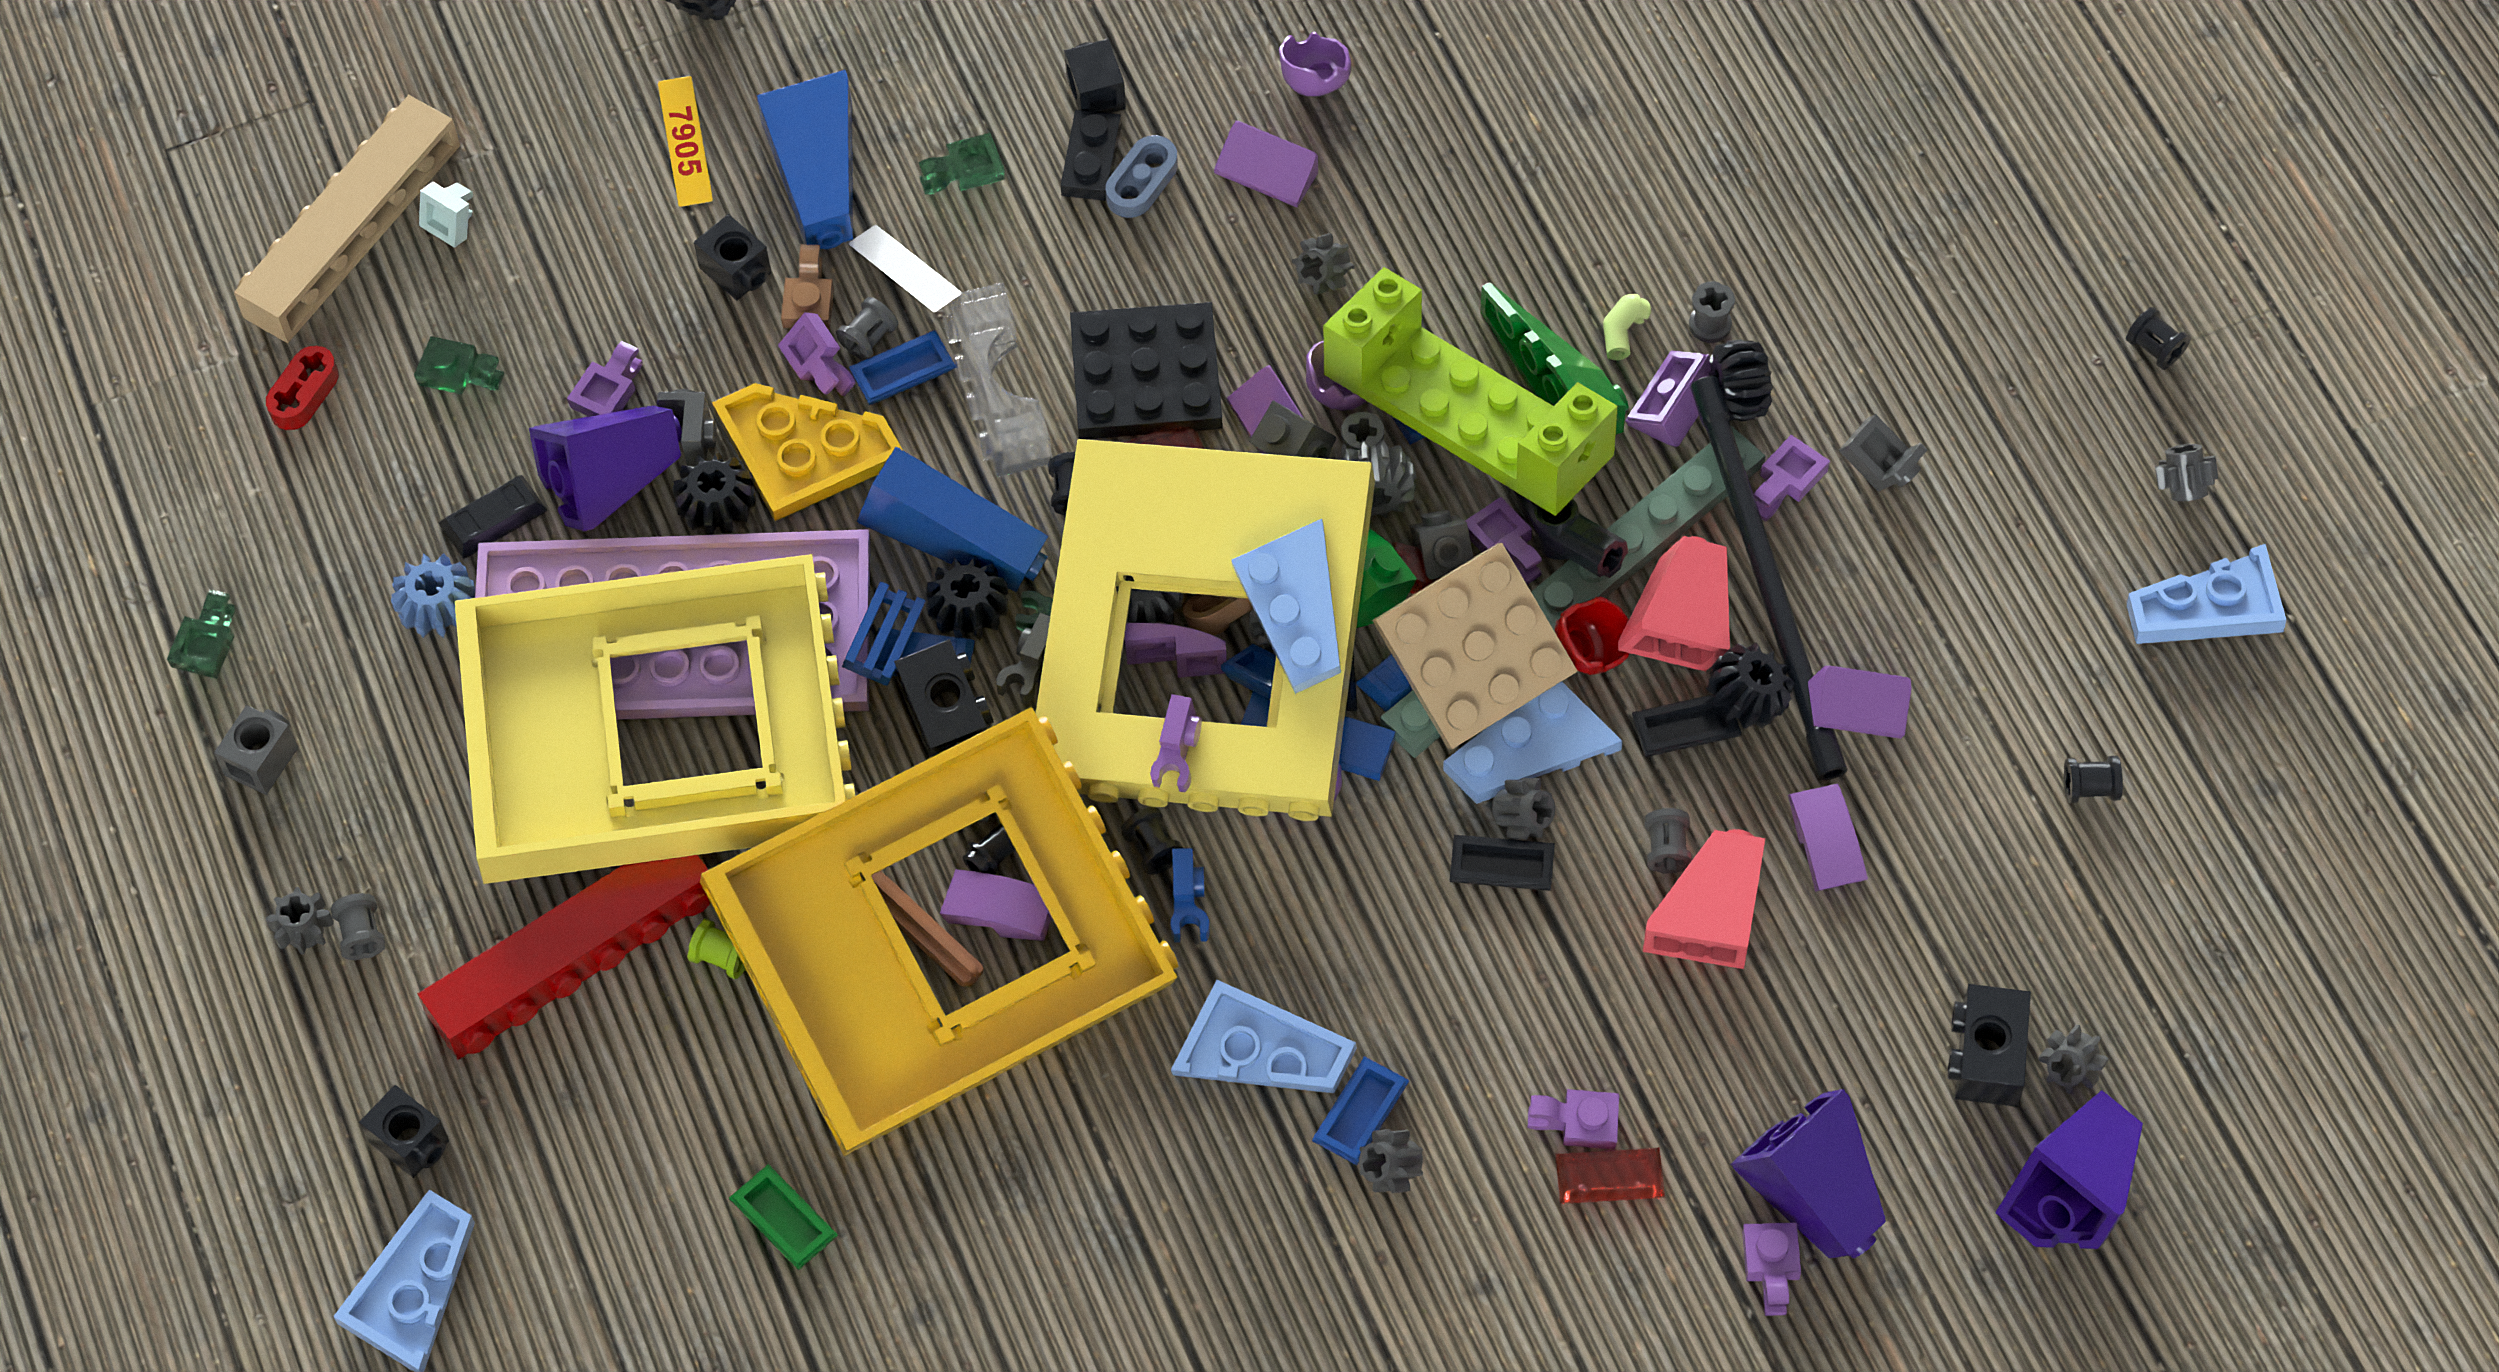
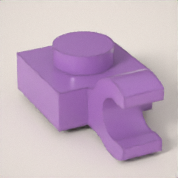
[778,312,856,396]
[567,341,643,417]
[1754,435,1830,522]
[1465,497,1542,585]
[1150,694,1202,792]
[1527,1089,1619,1150]
[1742,1223,1801,1316]

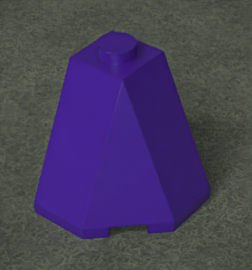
[529,406,682,531]
[1730,1089,1886,1258]
[1995,1090,2143,1249]

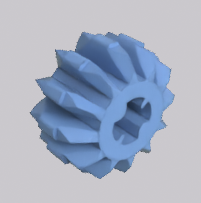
[391,553,476,638]

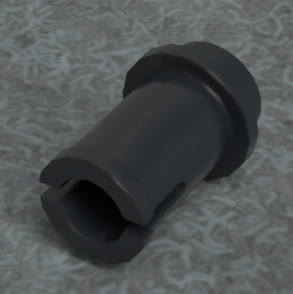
[963,823,1015,875]

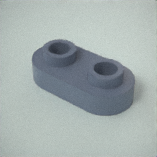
[1106,135,1178,218]

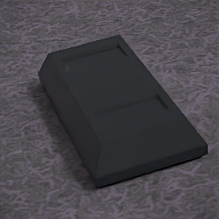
[439,475,547,559]
[1632,694,1742,757]
[1450,835,1555,891]

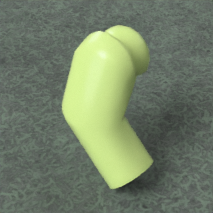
[1603,294,1651,360]

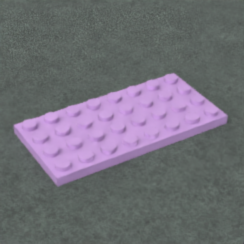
[475,529,870,720]

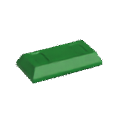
[729,1164,838,1270]

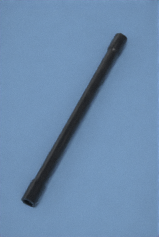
[1690,376,1848,781]

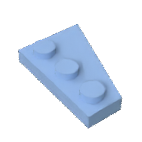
[1231,519,1341,694]
[2127,544,2286,644]
[1443,681,1622,804]
[1171,980,1357,1093]
[333,1190,475,1372]

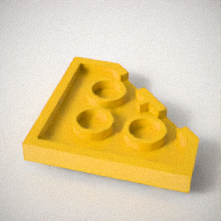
[712,383,903,521]

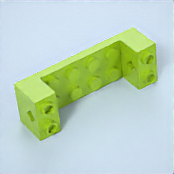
[1323,267,1617,516]

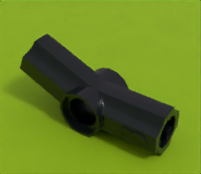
[1510,489,1628,578]

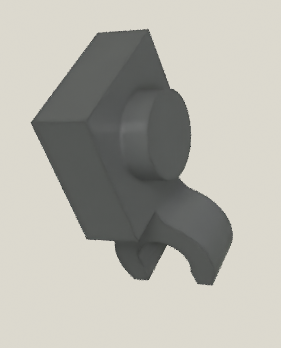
[996,613,1050,705]

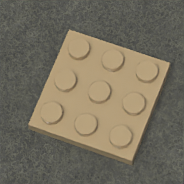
[1372,543,1577,749]

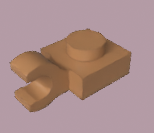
[781,244,834,330]

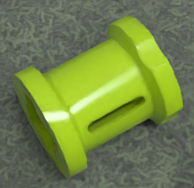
[687,919,745,979]

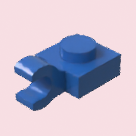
[1170,848,1210,943]

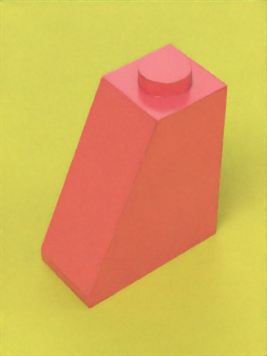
[1618,536,1730,672]
[1643,829,1766,969]

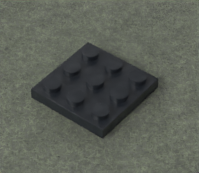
[1070,302,1223,439]

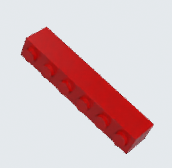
[417,855,711,1060]

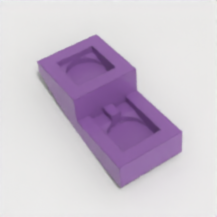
[1125,623,1227,678]
[1788,784,1868,892]
[940,869,1052,941]

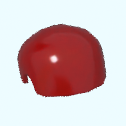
[1554,596,1630,675]

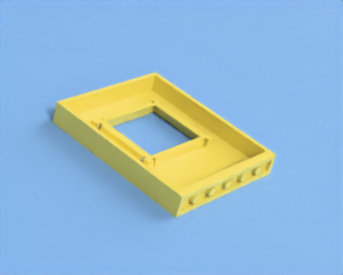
[1035,439,1375,821]
[455,554,855,884]

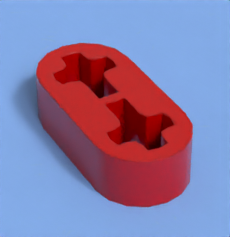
[266,345,339,430]

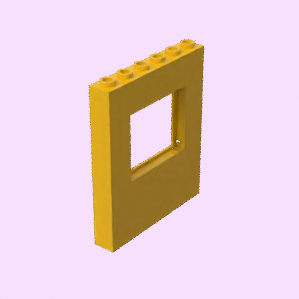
[700,707,1179,1156]

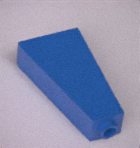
[756,70,853,249]
[856,447,1048,592]

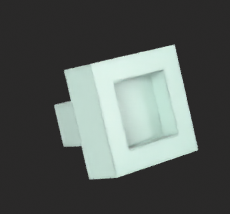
[419,182,473,248]

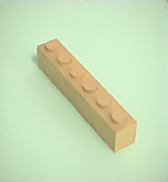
[234,94,460,343]

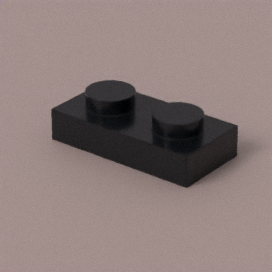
[1060,110,1122,201]

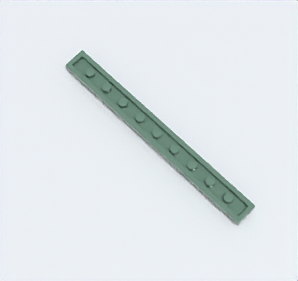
[1380,426,1766,758]

